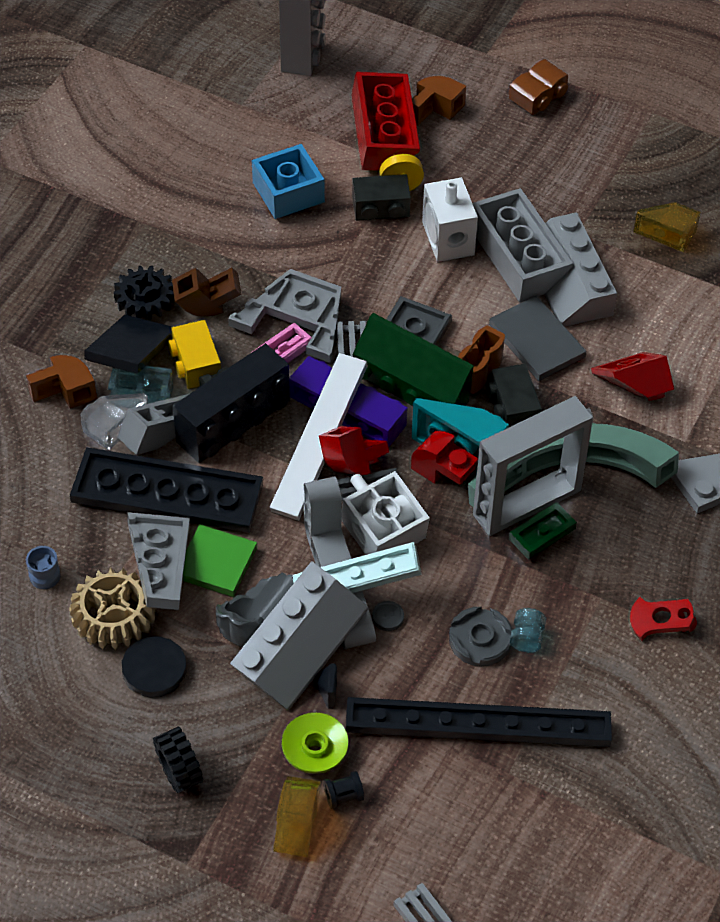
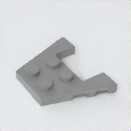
[228,269,341,363]

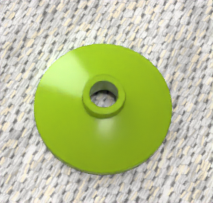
[282,712,348,774]

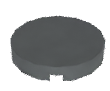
[449,607,513,666]

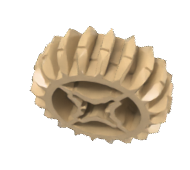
[69,567,157,650]

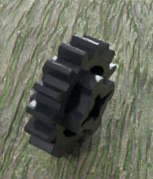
[114,265,175,320]

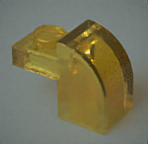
[273,776,321,857]

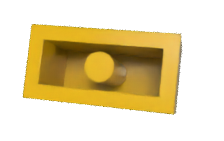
[168,320,221,389]

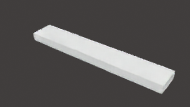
[270,353,368,521]

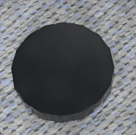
[122,636,187,698]

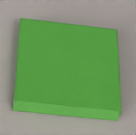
[182,524,257,597]

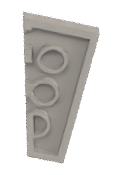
[671,453,720,514]
[127,512,190,610]

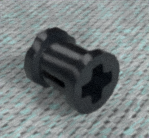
[323,771,364,809]

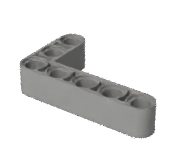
[303,476,376,649]

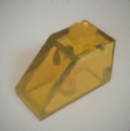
[633,202,701,252]

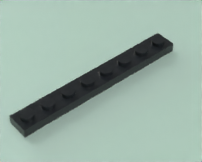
[346,697,612,747]

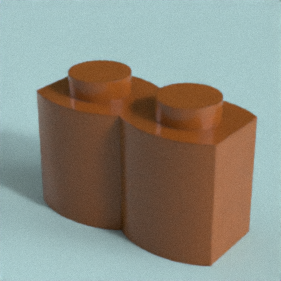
[509,59,569,115]
[458,325,505,394]

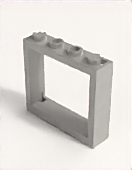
[473,396,593,536]

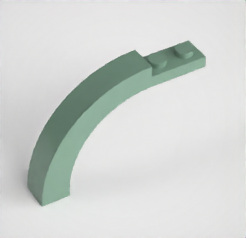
[468,423,679,507]

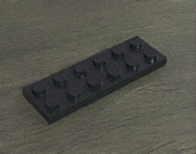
[70,447,263,533]

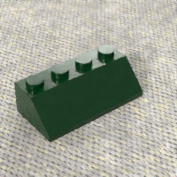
[353,313,474,406]

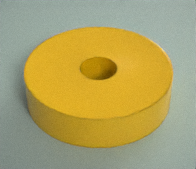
[379,154,424,191]

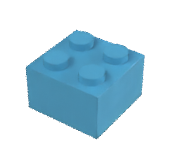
[252,144,325,219]

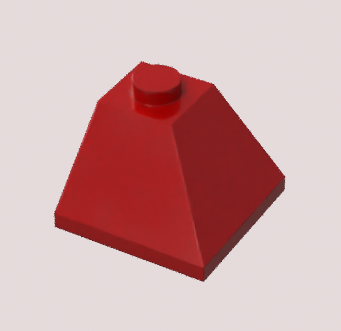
[591,352,674,401]

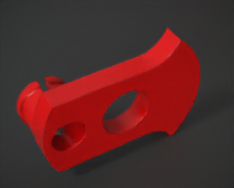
[630,597,697,641]

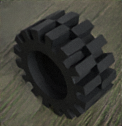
[153,726,203,793]

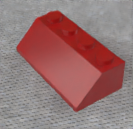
[351,72,420,171]

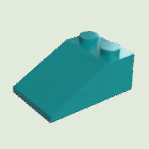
[412,398,509,477]

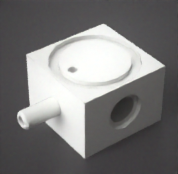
[422,177,478,262]
[342,471,430,555]

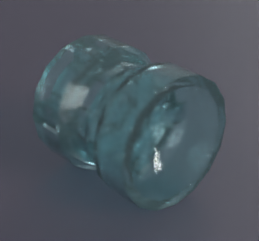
[510,608,547,653]

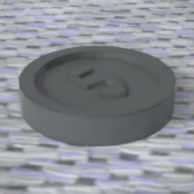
[372,601,404,631]

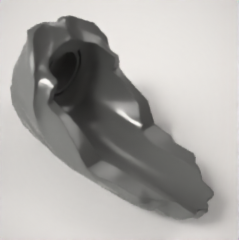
[216,572,294,647]

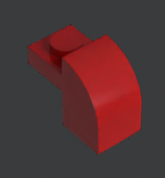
[319,426,389,475]
[411,431,478,485]

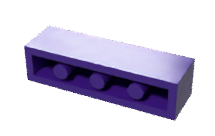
[289,356,408,448]

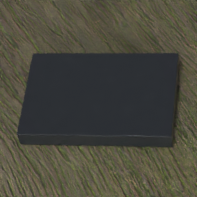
[84,314,172,374]

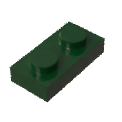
[509,502,577,560]

